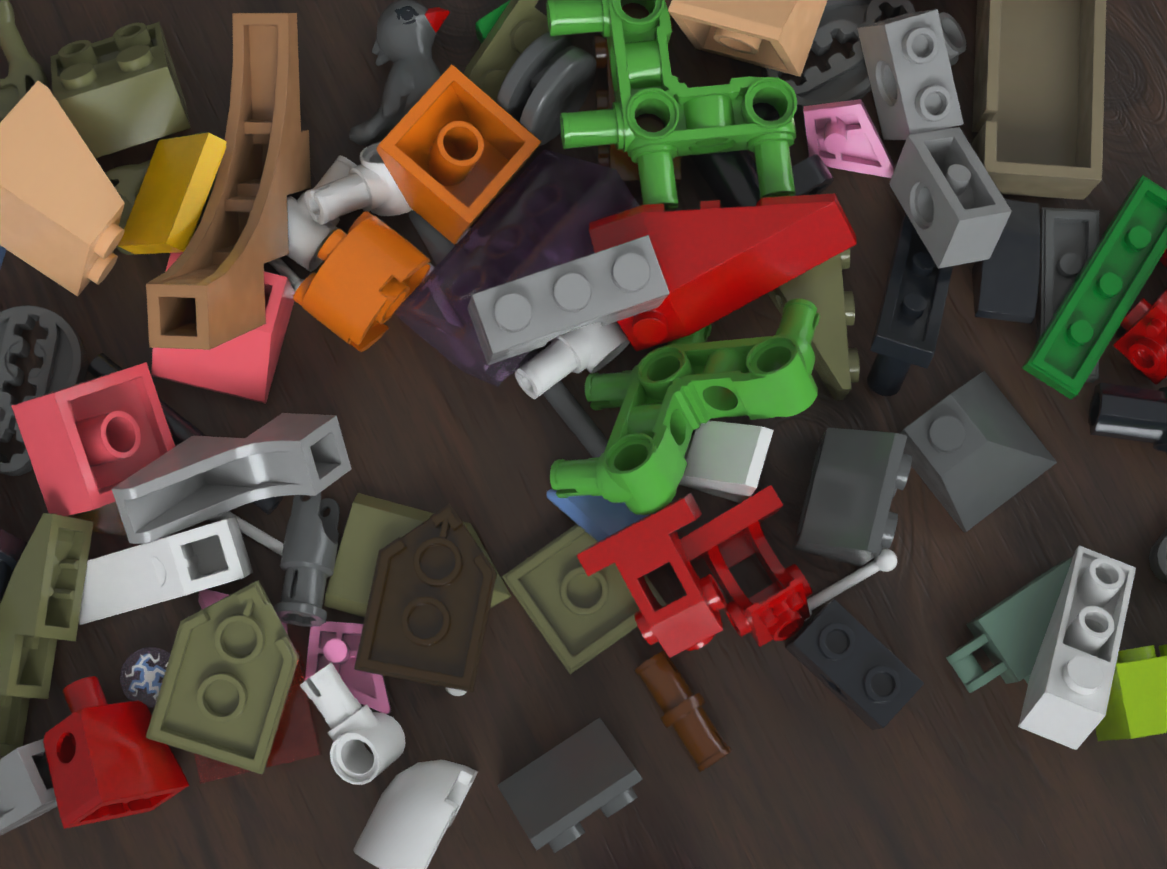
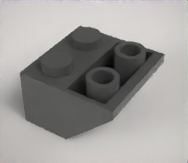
[792,428,912,567]
[497,717,643,853]

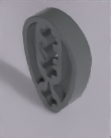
[761,0,915,116]
[0,305,88,476]

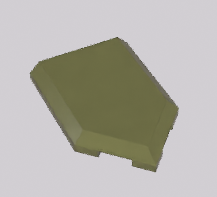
[324,493,512,618]
[146,580,299,775]

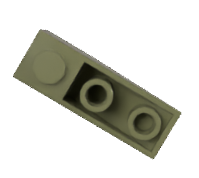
[768,248,860,400]

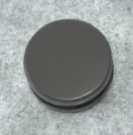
[496,32,597,146]

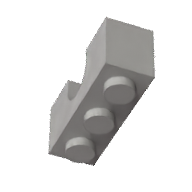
[467,235,670,365]

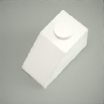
[679,420,774,503]

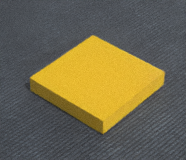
[118,132,227,254]

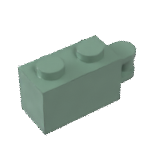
[945,556,1073,693]

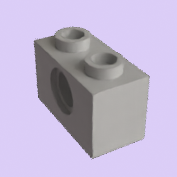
[857,9,964,140]
[889,127,1012,269]

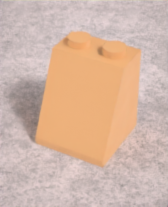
[668,0,827,77]
[0,81,125,297]

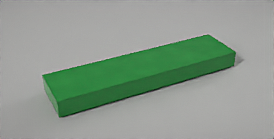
[1021,175,1167,400]

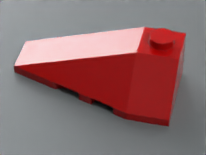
[589,193,857,351]

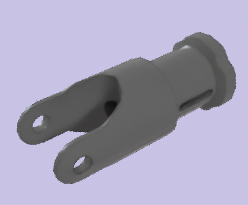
[273,492,340,627]

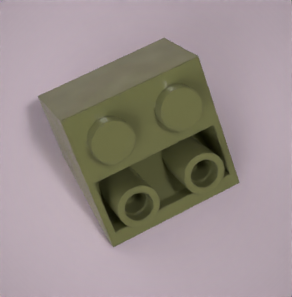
[50,22,191,158]

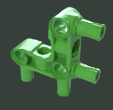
[546,0,797,211]
[550,298,820,515]

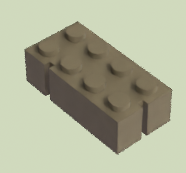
[972,0,1107,200]

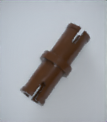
[634,651,733,772]

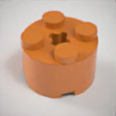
[293,211,431,352]

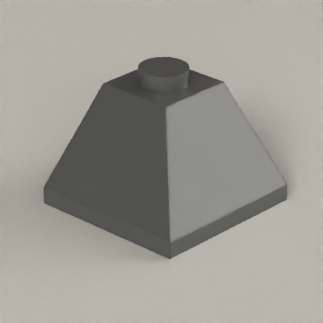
[899,371,1057,533]

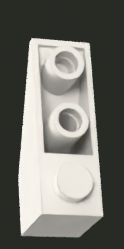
[79,516,253,625]
[1018,545,1136,750]

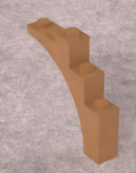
[146,13,311,350]

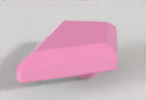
[803,99,895,178]
[305,621,391,714]

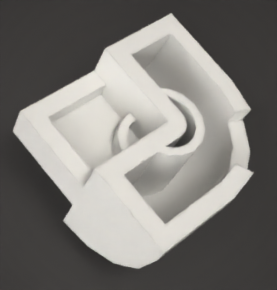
[353,760,478,869]

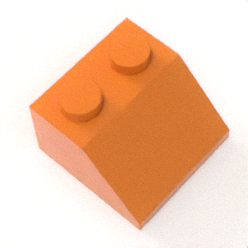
[376,64,541,245]

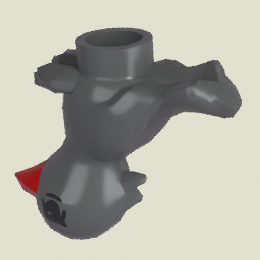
[349,0,450,147]

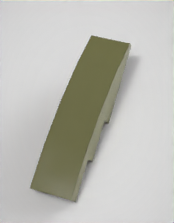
[0,513,93,756]

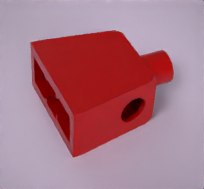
[43,676,189,829]

